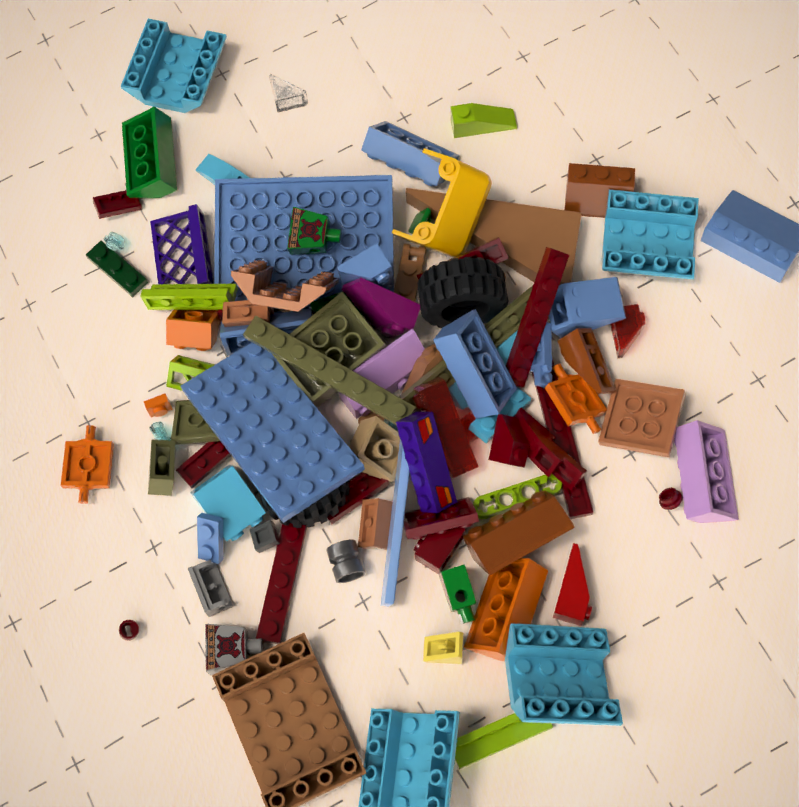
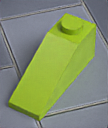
[450,103,517,138]

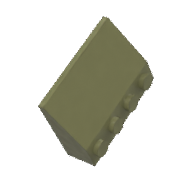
[272,292,387,408]

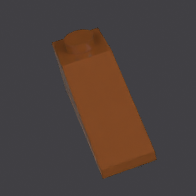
[558,328,616,394]

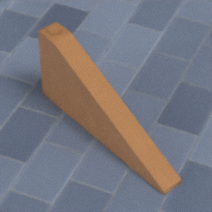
[406,188,582,285]

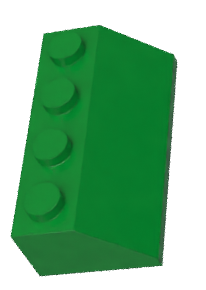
[122,106,177,198]

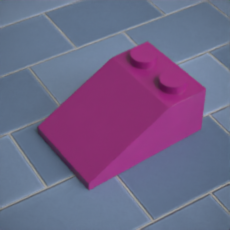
[342,278,420,338]

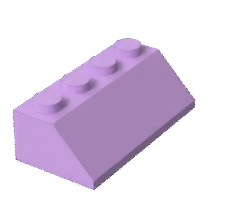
[339,329,424,419]
[674,420,739,523]

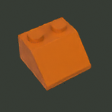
[166,310,220,351]

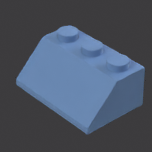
[337,243,394,290]

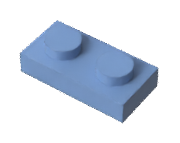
[197,512,224,564]

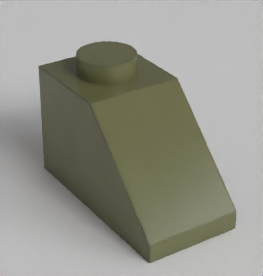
[148,439,175,496]

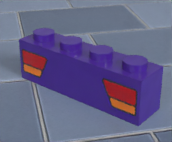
[396,412,457,513]

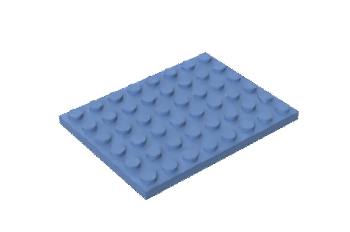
[214,175,394,310]

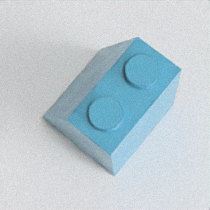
[190,465,266,542]

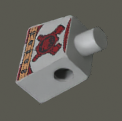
[205,624,263,676]

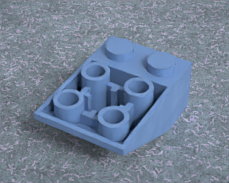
[549,277,626,339]

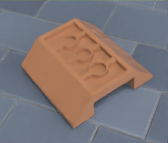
[231,260,340,312]

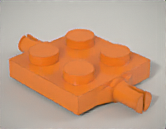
[545,363,607,434]
[60,425,114,504]

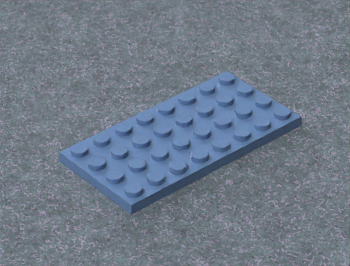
[181,342,365,523]

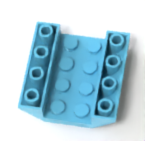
[120,18,227,113]
[601,190,699,280]
[505,623,623,726]
[358,708,460,807]

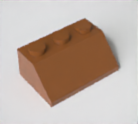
[564,163,635,218]

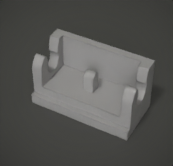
[187,560,233,617]

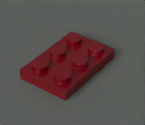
[403,497,479,540]

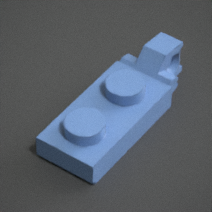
[530,322,553,388]

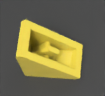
[423,632,463,664]

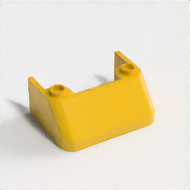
[392,148,492,257]

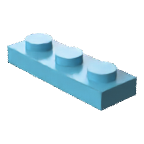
[469,386,532,444]

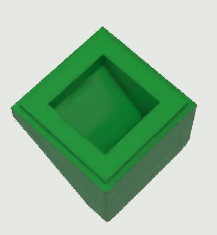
[408,208,431,234]

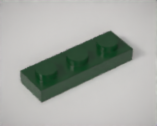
[85,240,148,298]

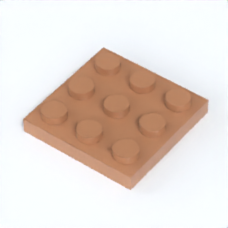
[598,379,685,457]

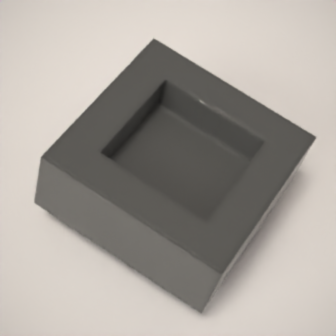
[250,520,280,553]

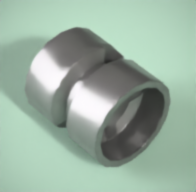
[326,539,366,583]

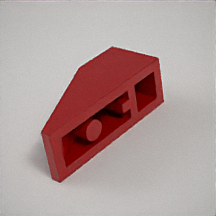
[553,543,592,626]

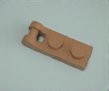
[394,243,426,302]

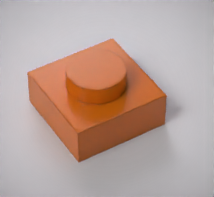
[143,393,173,418]

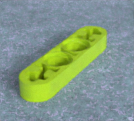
[473,475,562,519]

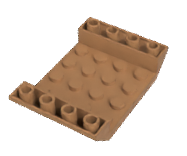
[212,633,367,807]

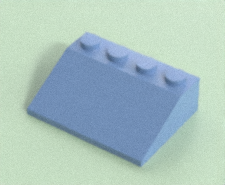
[700,190,799,283]

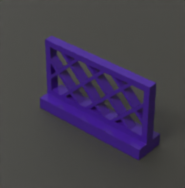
[150,204,214,284]

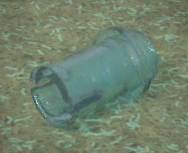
[149,421,171,441]

